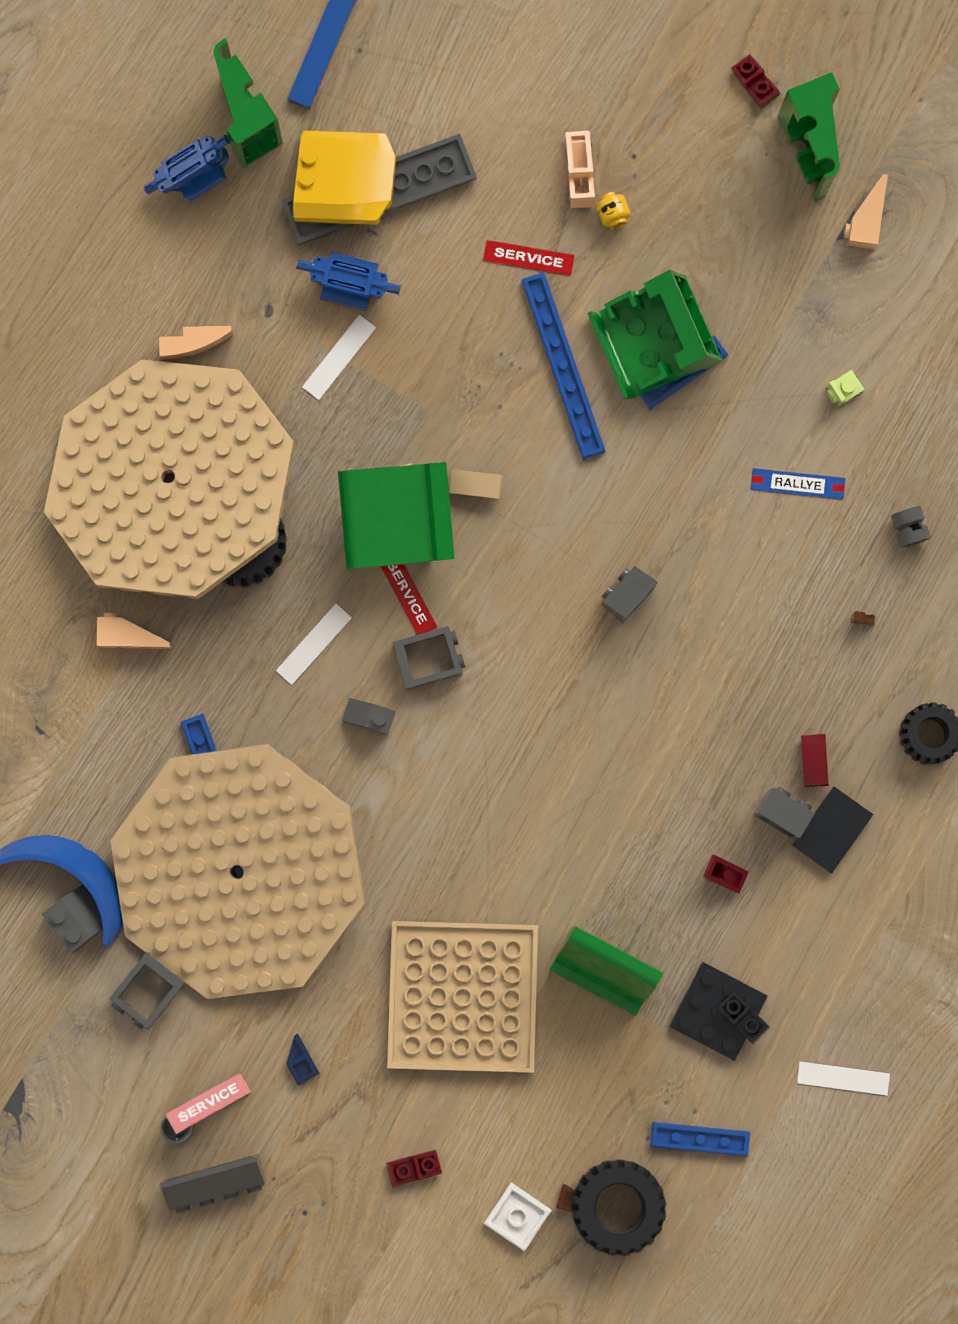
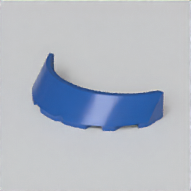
[0,835,123,948]

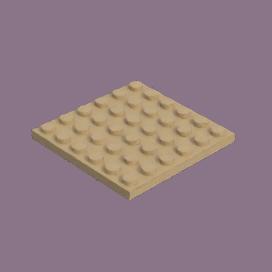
[387,921,538,1073]

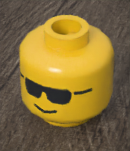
[596,192,631,230]

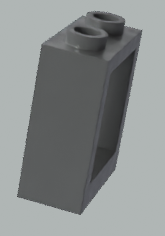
[393,626,465,690]
[109,952,186,1030]

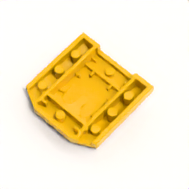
[293,131,396,225]

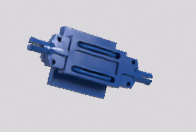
[143,134,230,202]
[296,252,401,311]

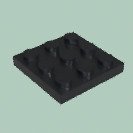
[669,962,768,1061]

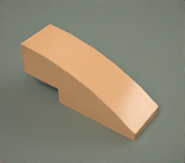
[566,131,595,208]
[159,326,233,360]

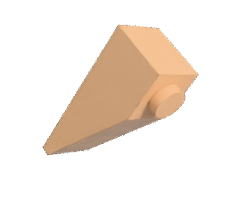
[844,174,888,250]
[97,613,172,649]

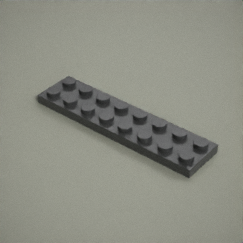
[282,134,477,246]

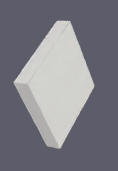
[484,1182,552,1251]

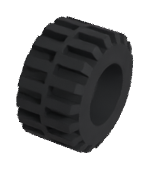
[899,702,958,765]

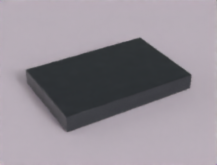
[791,786,874,874]

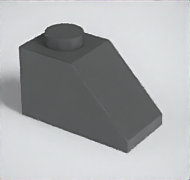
[342,698,395,736]

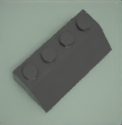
[160,1154,266,1213]

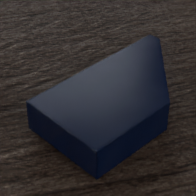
[286,1034,319,1085]

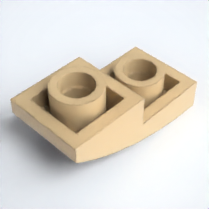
[449,469,503,499]

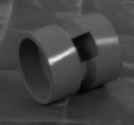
[891,506,931,548]
[160,1116,195,1144]

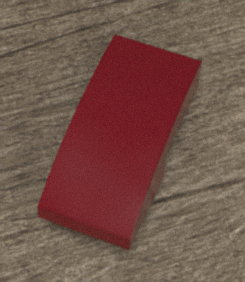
[731,54,780,109]
[801,734,829,787]
[386,1150,442,1187]

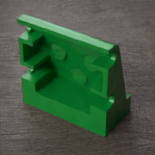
[213,38,283,168]
[778,72,840,202]
[587,270,723,400]
[338,462,455,569]
[549,926,664,1016]

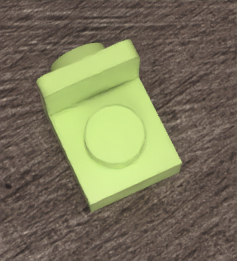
[826,370,865,406]

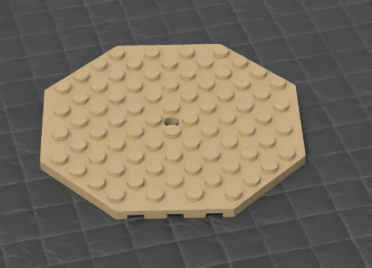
[44,359,295,599]
[110,744,365,999]

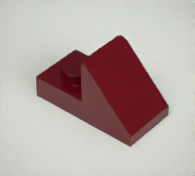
[703,854,749,894]

